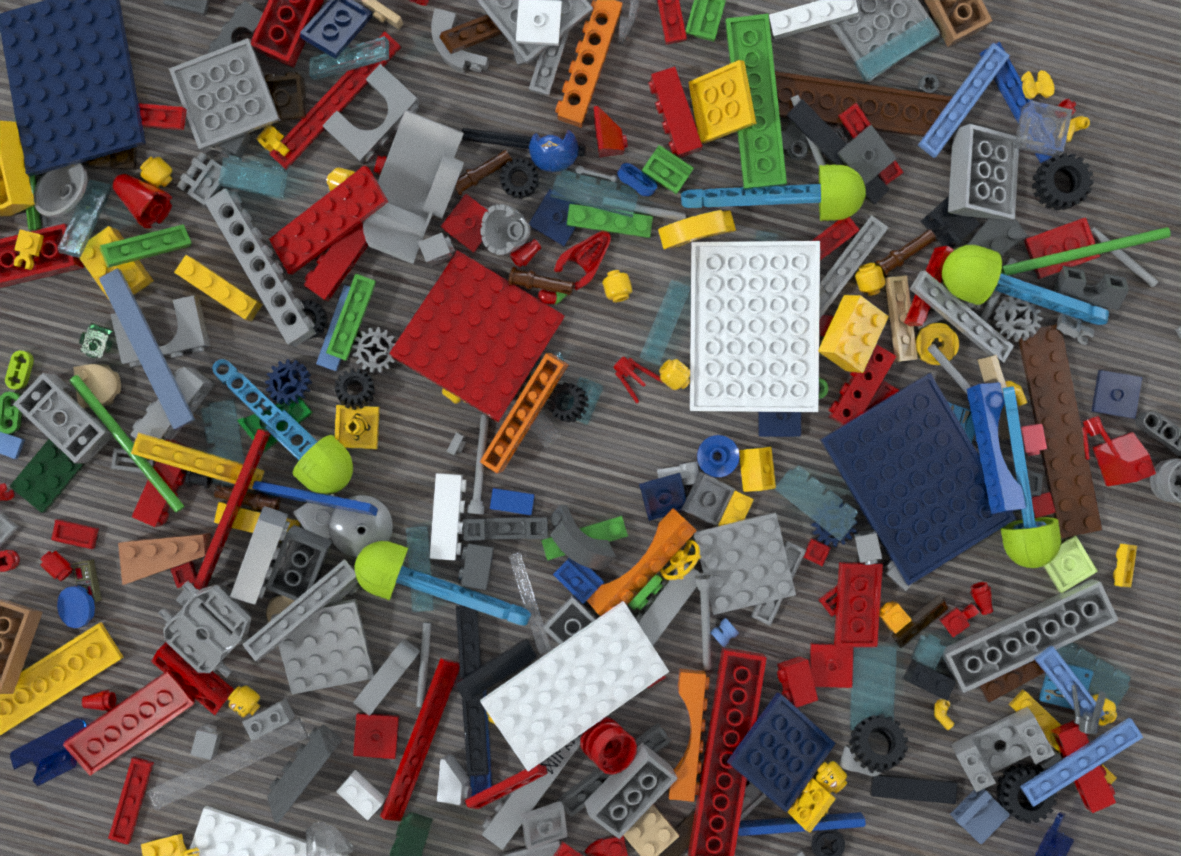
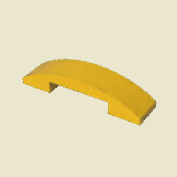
[214,502,300,533]

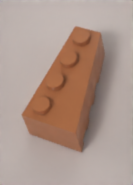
[118,533,211,585]

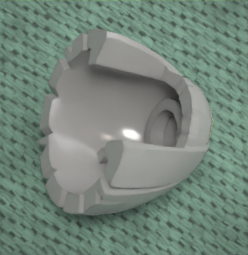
[481,204,531,255]

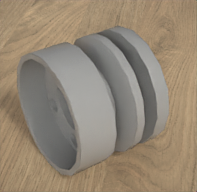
[1150,458,1181,503]

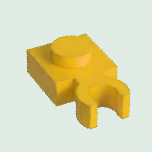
[14,229,44,270]

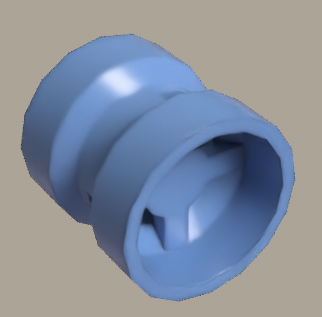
[710,618,740,647]

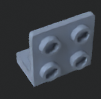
[950,789,1010,844]

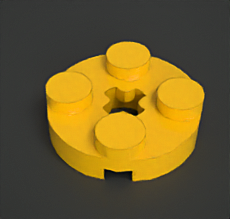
[915,323,959,365]

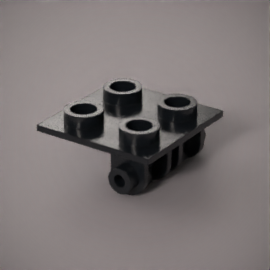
[920,196,980,249]

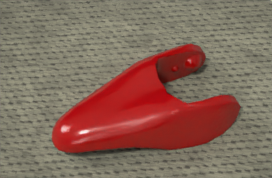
[554,231,611,291]

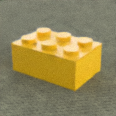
[74,226,154,301]
[818,295,889,373]

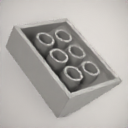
[948,124,1020,220]

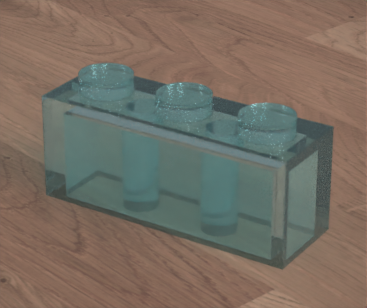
[218,155,288,200]

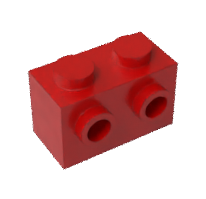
[777,656,818,708]

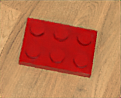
[1024,217,1100,279]

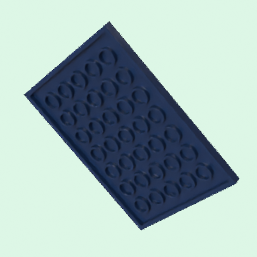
[0,0,146,176]
[819,373,1016,586]

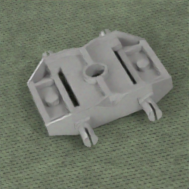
[158,581,251,678]

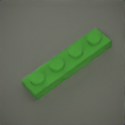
[566,204,653,238]
[100,224,191,268]
[326,273,376,361]
[541,516,628,560]

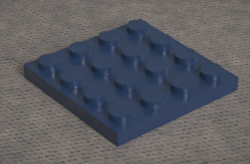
[727,693,836,813]

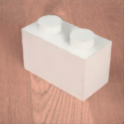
[336,770,386,820]

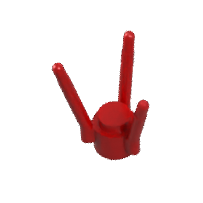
[613,356,663,403]
[1082,416,1121,460]

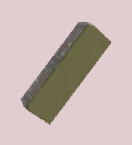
[72,559,102,603]

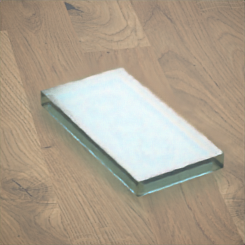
[850,646,896,730]

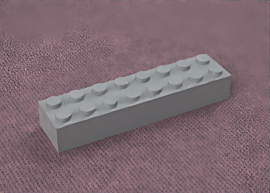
[939,579,1118,693]

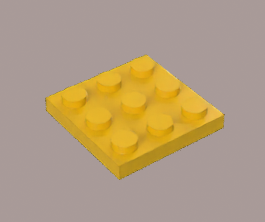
[688,60,756,144]

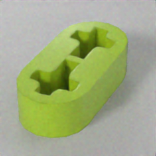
[5,350,34,390]

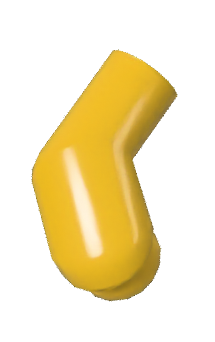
[1060,116,1090,142]
[1005,381,1028,406]
[934,699,955,730]

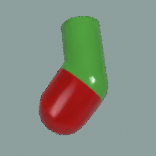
[538,289,567,305]

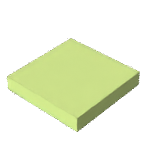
[1044,536,1098,593]

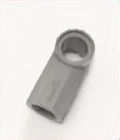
[657,461,699,485]

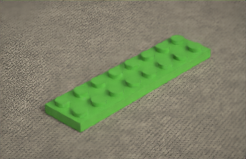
[725,14,787,189]

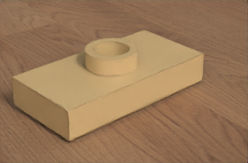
[361,0,403,30]

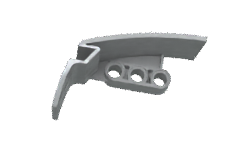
[363,109,464,264]

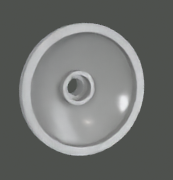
[34,163,87,218]
[329,495,393,557]

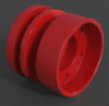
[580,717,637,775]

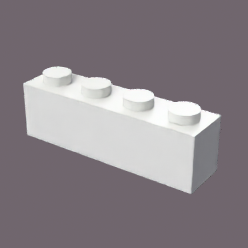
[769,0,859,40]
[430,473,467,560]

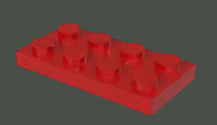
[834,562,883,647]

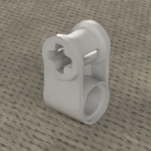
[839,745,881,776]

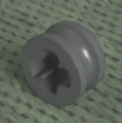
[918,74,939,94]

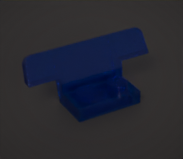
[10,718,87,787]
[1035,812,1074,856]

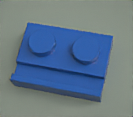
[553,558,604,604]

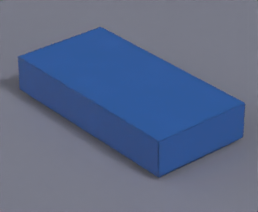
[490,488,535,515]

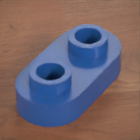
[617,163,657,196]

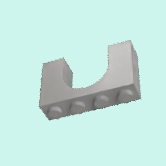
[323,64,420,164]
[111,295,210,368]

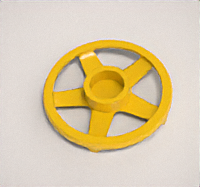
[660,540,701,580]

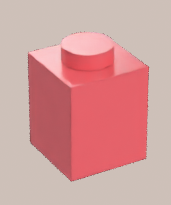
[1020,424,1047,456]

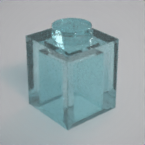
[911,634,946,670]

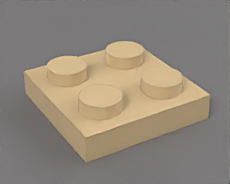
[624,804,680,856]

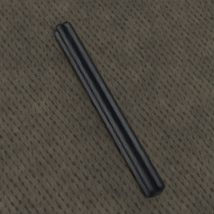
[461,128,586,156]

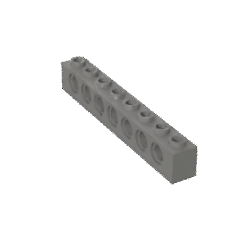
[205,188,316,347]

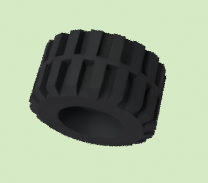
[1032,153,1094,211]
[849,714,908,772]
[996,764,1058,824]

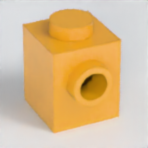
[879,601,911,634]

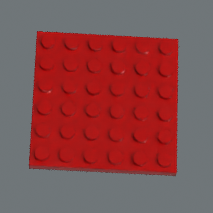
[389,250,565,422]

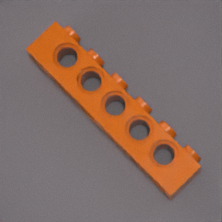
[555,0,623,128]
[480,353,569,473]

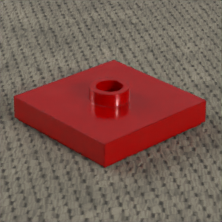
[440,194,488,253]
[809,643,853,688]
[353,712,399,759]

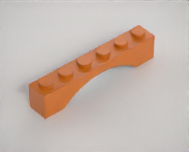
[587,508,697,616]
[668,669,709,802]

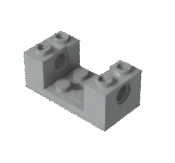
[14,373,113,463]
[951,707,1055,792]

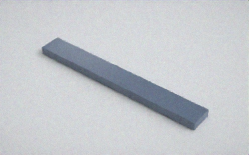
[99,268,195,430]

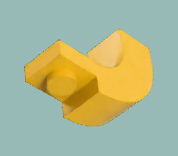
[658,210,736,249]

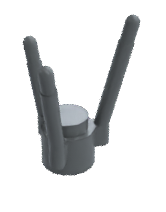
[1072,685,1107,734]

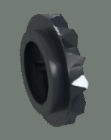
[811,829,845,856]

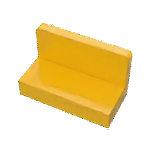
[739,447,776,492]

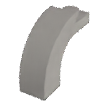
[431,8,489,74]

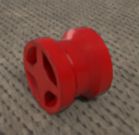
[0,550,20,572]

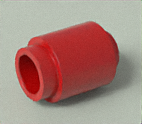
[40,551,74,582]

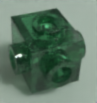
[79,323,113,358]

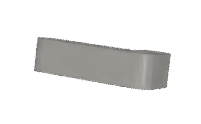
[353,639,420,716]

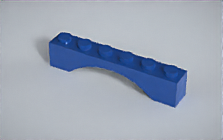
[967,382,1026,514]

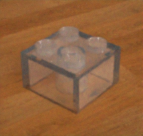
[1014,101,1072,157]

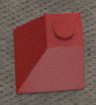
[594,106,628,158]
[1092,432,1156,486]

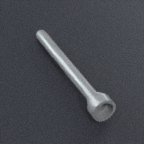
[467,413,489,514]
[695,574,713,671]

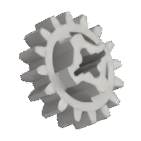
[993,296,1042,342]
[352,327,396,373]

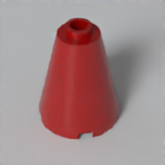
[113,174,172,229]

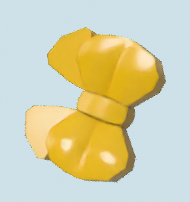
[1021,70,1055,100]

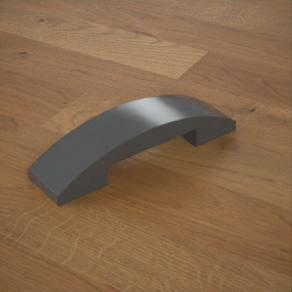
[463,517,548,541]

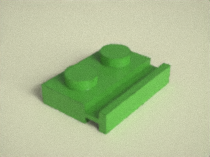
[685,0,726,42]
[642,145,694,195]

